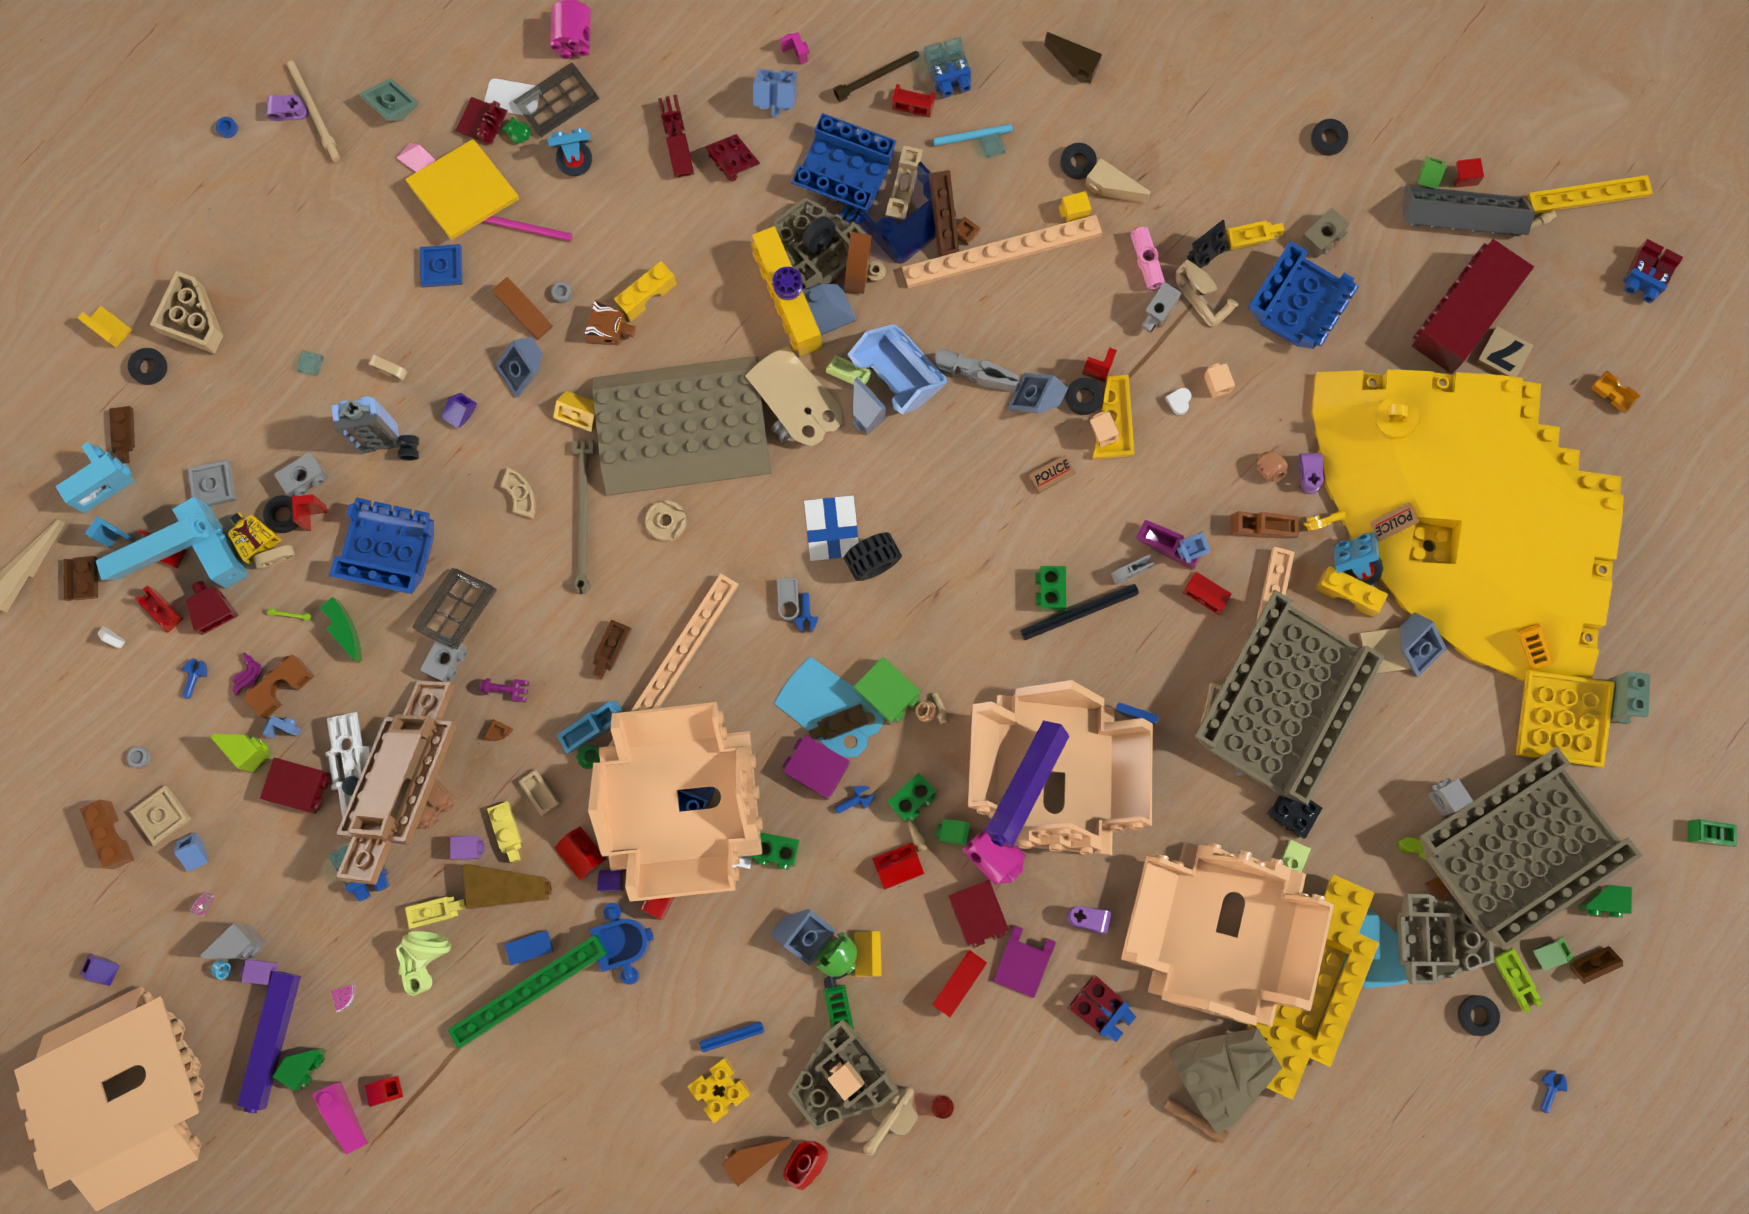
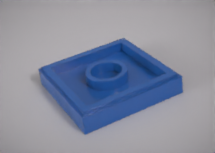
[420,244,463,288]

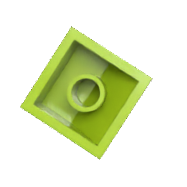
[210,734,273,773]

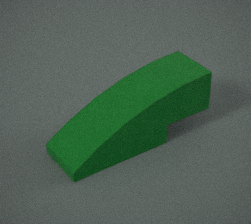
[319,596,362,663]

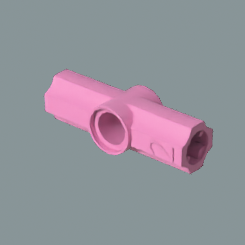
[1130,226,1165,290]

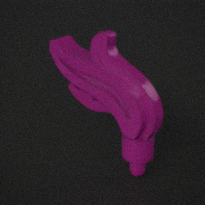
[233,652,262,695]

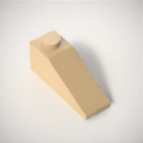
[1085,159,1151,203]

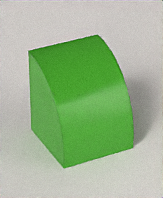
[1418,156,1447,189]
[1533,936,1574,971]

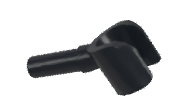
[824,971,853,989]

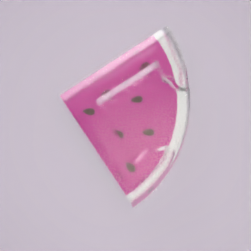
[189,892,214,916]
[331,984,355,1013]

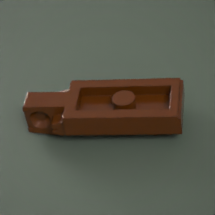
[109,406,135,464]
[592,620,632,680]

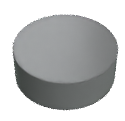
[551,282,573,303]
[127,747,151,769]

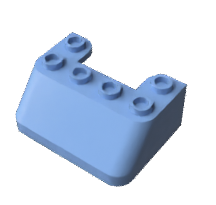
[847,325,947,414]

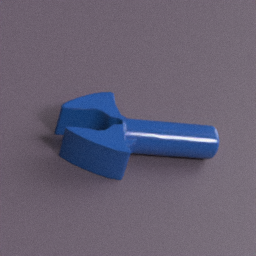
[795,593,818,633]
[182,658,207,699]
[835,786,874,814]
[1540,1070,1567,1113]

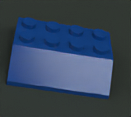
[1248,241,1359,349]
[329,498,434,594]

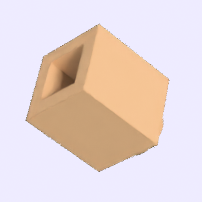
[1204,363,1235,398]
[1090,412,1120,448]
[828,1061,865,1101]

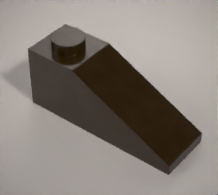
[1044,32,1102,84]

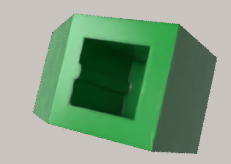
[1579,885,1632,918]
[273,1048,327,1091]

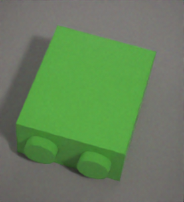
[854,657,920,725]

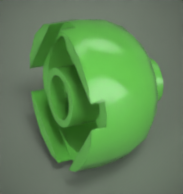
[814,932,857,977]

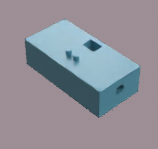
[172,496,249,589]

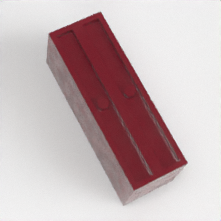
[1412,239,1534,374]

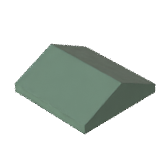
[360,78,418,121]

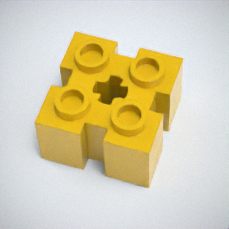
[687,1057,752,1123]

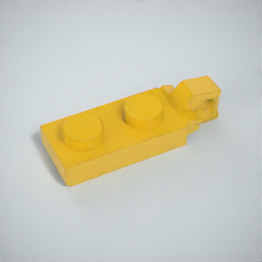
[1226,221,1285,251]

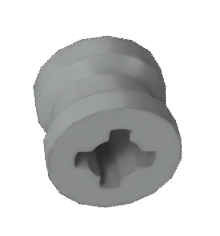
[771,420,792,443]

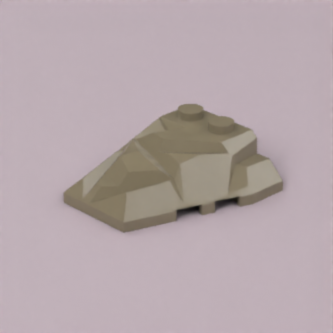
[773,197,867,288]
[1397,894,1494,985]
[788,1019,899,1130]
[1169,1027,1282,1134]

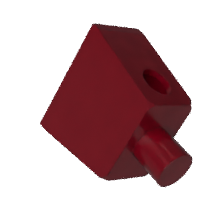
[186,581,238,635]

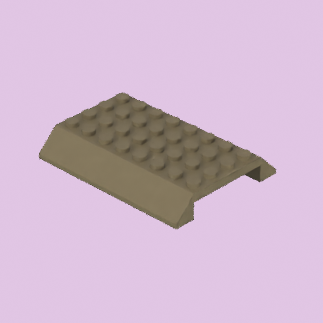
[592,356,771,496]
[1195,590,1385,805]
[1420,747,1643,950]

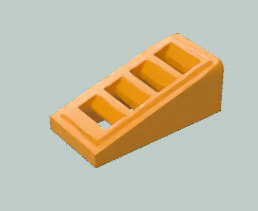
[1517,624,1554,671]

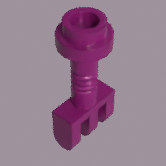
[480,678,530,703]

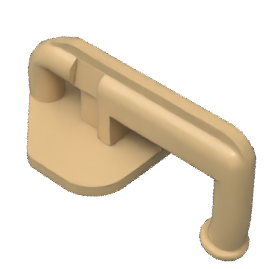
[1176,260,1239,327]
[863,1087,918,1155]

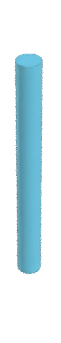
[933,124,1013,146]

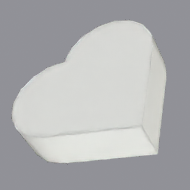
[1165,388,1191,416]
[98,626,126,648]

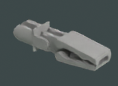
[935,349,1019,392]

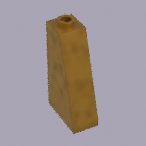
[463,864,552,909]

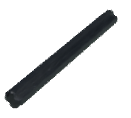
[1020,584,1139,640]

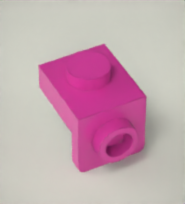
[780,32,810,65]

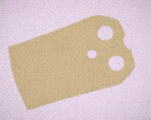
[745,346,843,446]

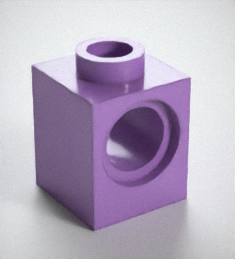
[450,836,485,860]
[240,960,279,985]

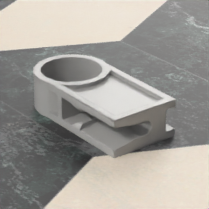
[1110,555,1154,584]
[777,578,800,622]

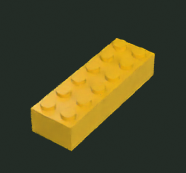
[750,226,822,357]

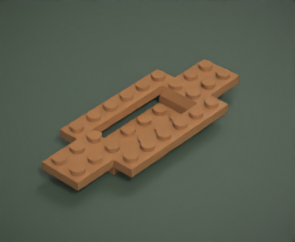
[336,680,457,885]

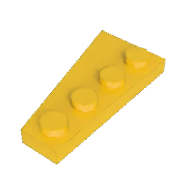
[1093,375,1135,460]

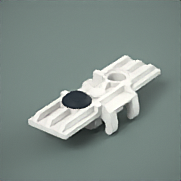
[325,712,372,818]

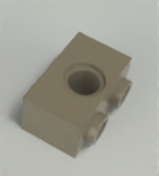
[1299,207,1349,258]

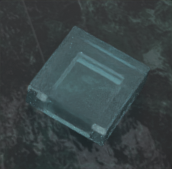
[980,132,1005,159]
[296,350,324,376]

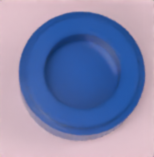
[216,117,238,138]

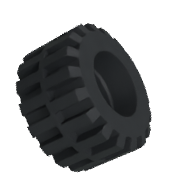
[844,532,902,581]

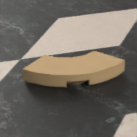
[500,467,536,519]

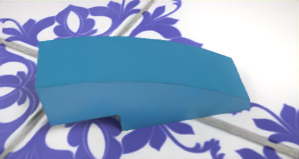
[557,701,623,754]

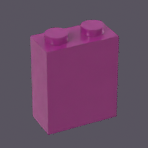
[782,735,850,800]

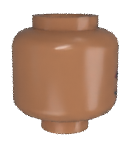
[1256,451,1288,482]

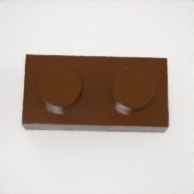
[1570,946,1623,984]

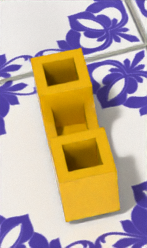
[614,261,677,322]
[1315,566,1388,618]

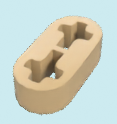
[368,355,408,382]
[253,545,295,569]

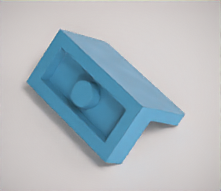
[84,516,134,548]

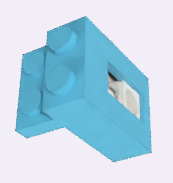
[55,442,134,514]

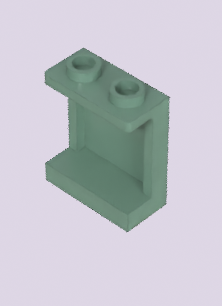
[1607,671,1650,724]

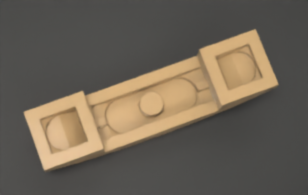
[885,146,923,221]

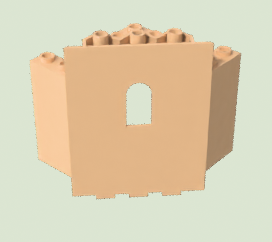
[968,680,1153,855]
[588,702,763,902]
[1121,842,1334,1026]
[14,986,204,1212]

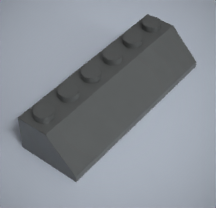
[1403,185,1535,237]

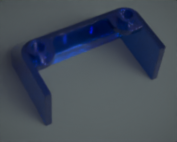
[859,162,956,264]

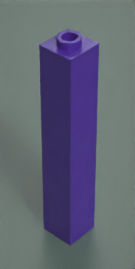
[985,720,1070,847]
[237,971,301,1113]

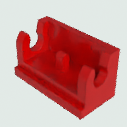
[892,84,936,117]
[135,585,184,633]

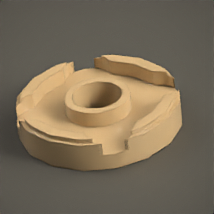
[645,500,687,542]

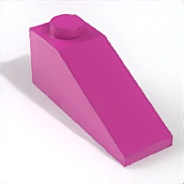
[313,1082,368,1154]

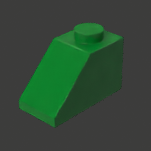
[936,819,970,847]

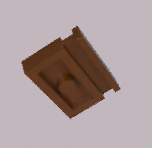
[64,556,98,601]

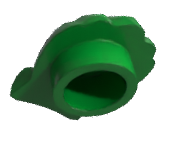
[502,117,531,143]
[576,744,600,769]

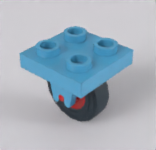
[547,128,593,176]
[1334,532,1383,585]

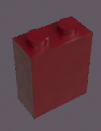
[260,757,330,814]
[948,880,1009,948]

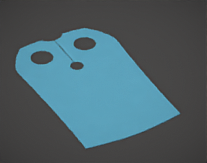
[774,657,884,757]
[1341,908,1408,989]

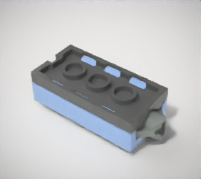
[331,396,400,454]

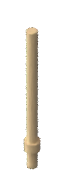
[287,61,341,162]

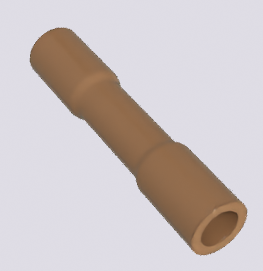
[1163,1096,1228,1144]

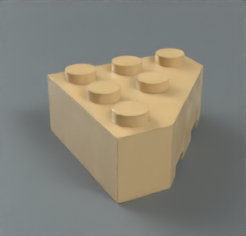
[150,271,223,354]

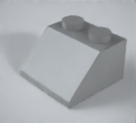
[200,923,266,959]

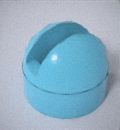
[210,960,231,980]

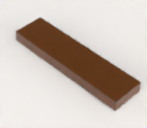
[929,170,959,256]

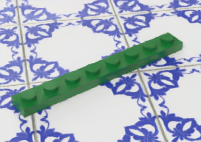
[448,935,608,1049]

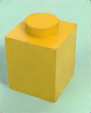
[1059,191,1092,223]

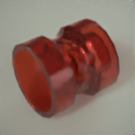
[931,1094,954,1119]

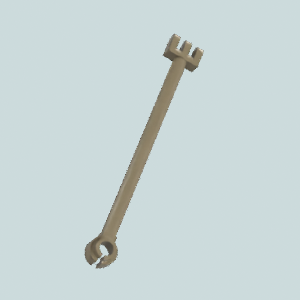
[572,440,594,594]

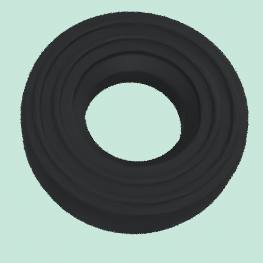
[1311,119,1348,156]
[1060,143,1097,180]
[802,216,836,252]
[128,348,168,385]
[1066,378,1103,415]
[263,495,299,533]
[1458,995,1500,1036]

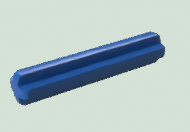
[700,1021,764,1052]

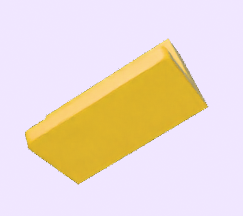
[77,306,132,348]
[553,391,596,432]
[854,931,882,977]

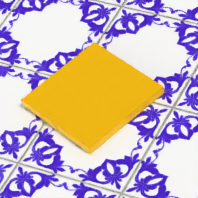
[405,139,519,240]
[1515,670,1615,767]

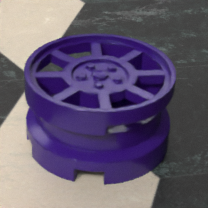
[773,267,803,300]

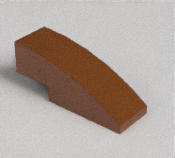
[844,232,872,294]
[492,277,553,340]
[1230,511,1299,538]

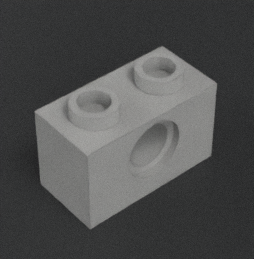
[274,452,328,497]
[420,633,467,682]
[1427,778,1473,816]

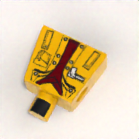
[228,513,282,565]

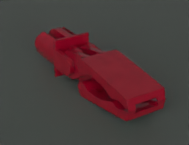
[658,95,694,178]

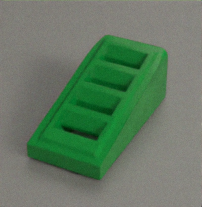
[1688,819,1737,847]
[824,985,854,1030]

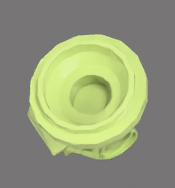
[396,931,451,996]

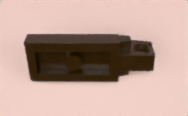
[809,704,869,740]

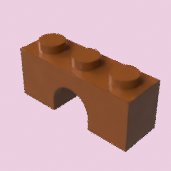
[243,654,315,719]
[80,799,134,869]

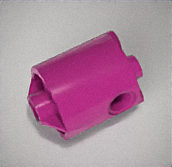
[550,0,591,59]
[962,824,1026,886]

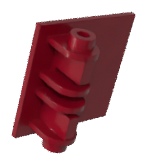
[455,97,508,145]
[705,134,760,182]

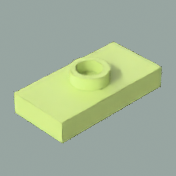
[826,355,872,385]
[1281,840,1311,873]

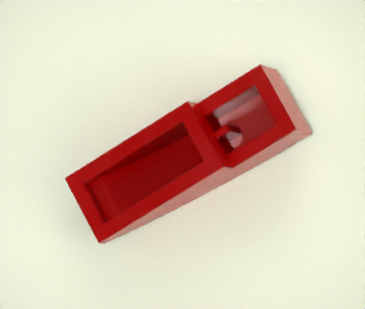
[932,950,987,1018]

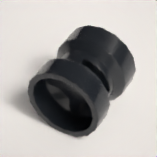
[398,435,419,461]

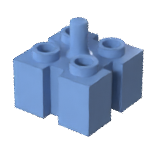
[753,69,797,117]

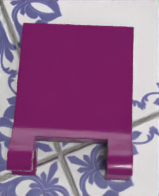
[993,925,1056,998]

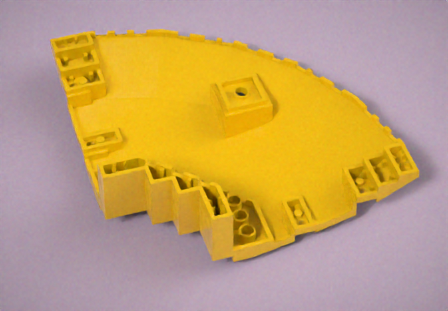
[1311,369,1624,683]

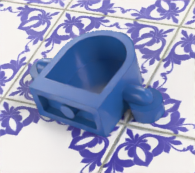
[590,903,654,985]

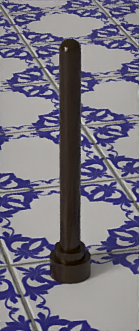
[833,51,919,102]

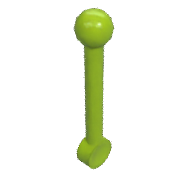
[267,608,311,621]

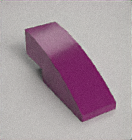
[1136,520,1201,570]

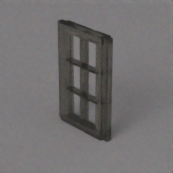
[514,62,599,138]
[412,568,497,650]

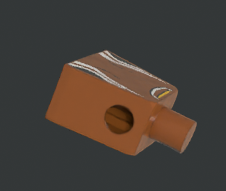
[584,300,636,346]

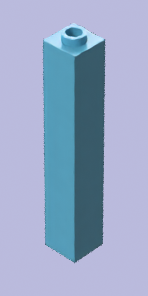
[96,517,210,580]

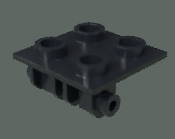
[1187,220,1228,268]
[1267,795,1323,839]

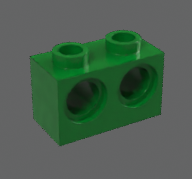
[1035,566,1067,612]
[887,772,937,822]
[751,832,800,870]

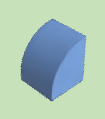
[174,832,208,872]

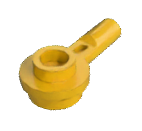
[1303,511,1347,531]

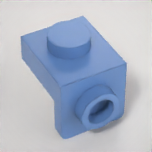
[1177,531,1211,563]
[263,715,302,739]

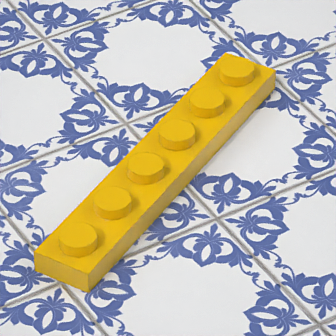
[1527,175,1653,214]

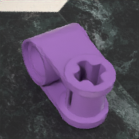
[266,95,308,121]
[1298,453,1324,494]
[1067,906,1111,934]

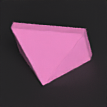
[397,143,436,172]

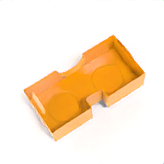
[1591,370,1641,414]

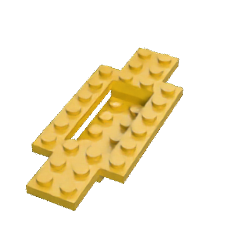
[1245,874,1379,1100]

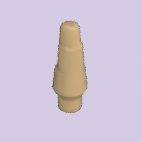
[1531,210,1557,229]
[932,693,948,725]
[908,821,927,852]

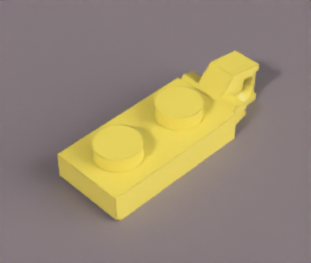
[487,801,522,863]
[405,897,467,929]

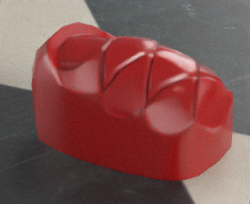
[783,1141,828,1190]

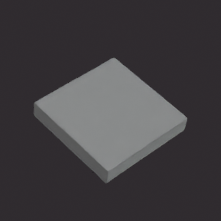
[187,460,237,506]

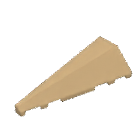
[0,519,65,613]

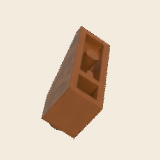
[722,1137,792,1187]

